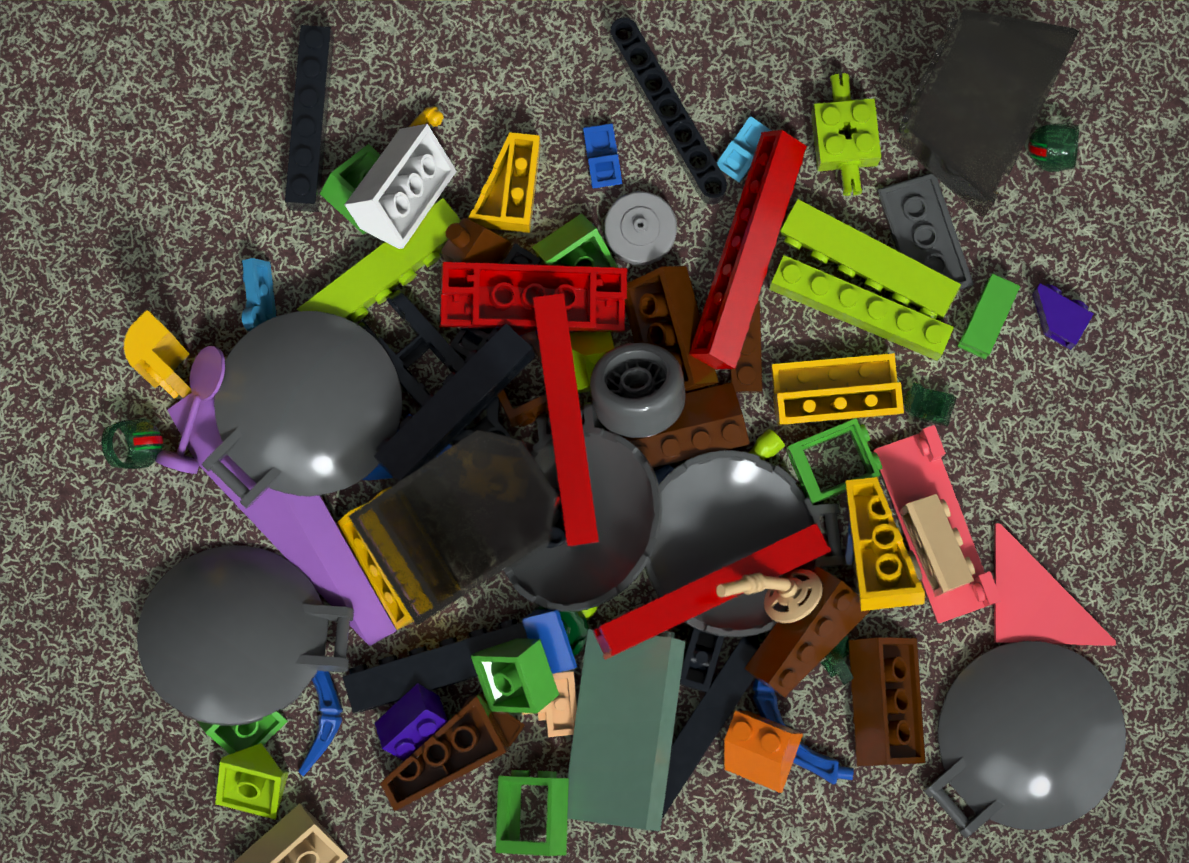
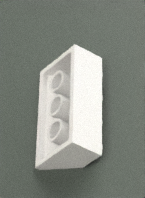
[344,124,457,249]

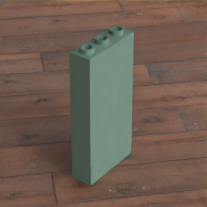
[567,625,685,831]

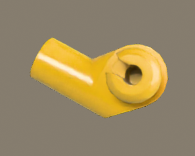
[409,106,443,127]

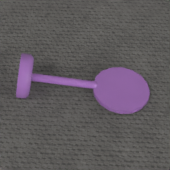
[156,346,225,474]

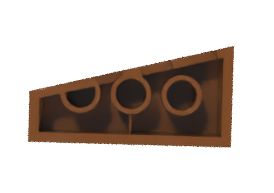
[744,567,871,697]
[380,693,511,812]

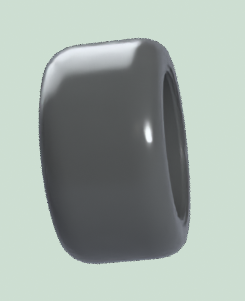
[590,343,686,438]

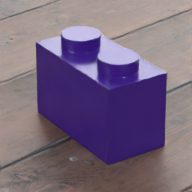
[374,683,448,761]

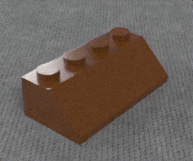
[625,266,719,393]
[620,382,750,468]
[849,637,926,767]

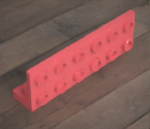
[873,425,1002,623]

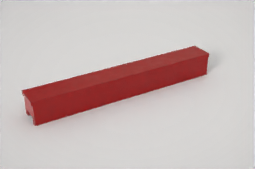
[533,293,599,547]
[592,523,832,660]

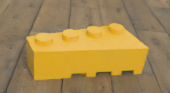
[846,477,925,611]

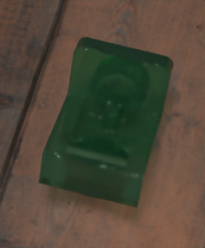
[904,382,957,427]
[821,635,854,685]

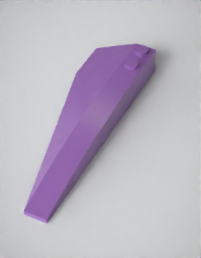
[167,393,397,646]

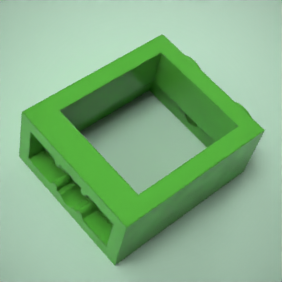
[786,418,882,505]
[496,770,569,856]

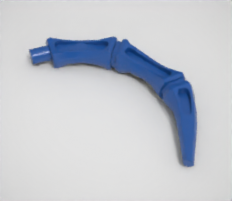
[298,671,343,777]
[752,679,854,785]

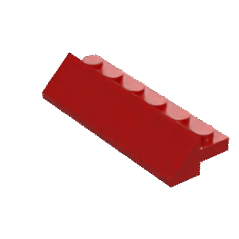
[439,262,627,332]

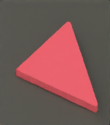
[994,523,1116,646]

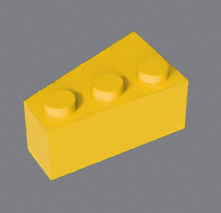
[468,132,541,233]

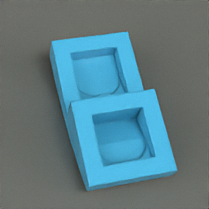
[717,116,772,183]

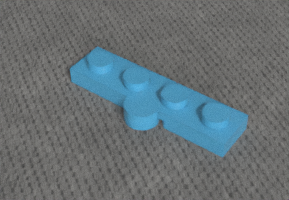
[242,258,276,332]

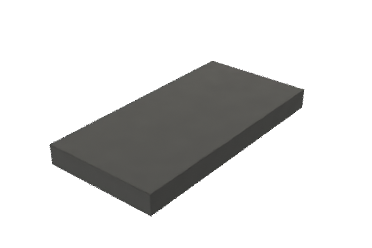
[877,172,974,290]

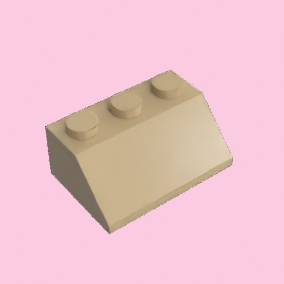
[899,494,975,597]
[233,803,348,863]

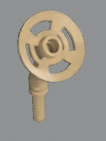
[716,569,823,623]

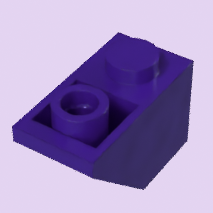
[1032,283,1094,350]

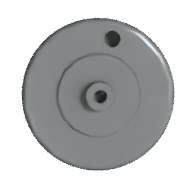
[604,191,677,265]

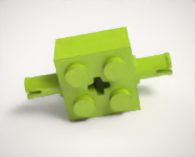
[811,73,881,196]

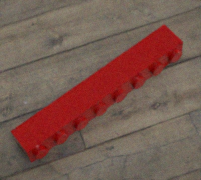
[689,130,807,369]

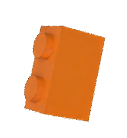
[724,711,803,793]

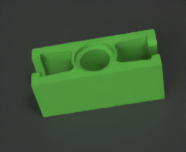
[957,273,1020,359]

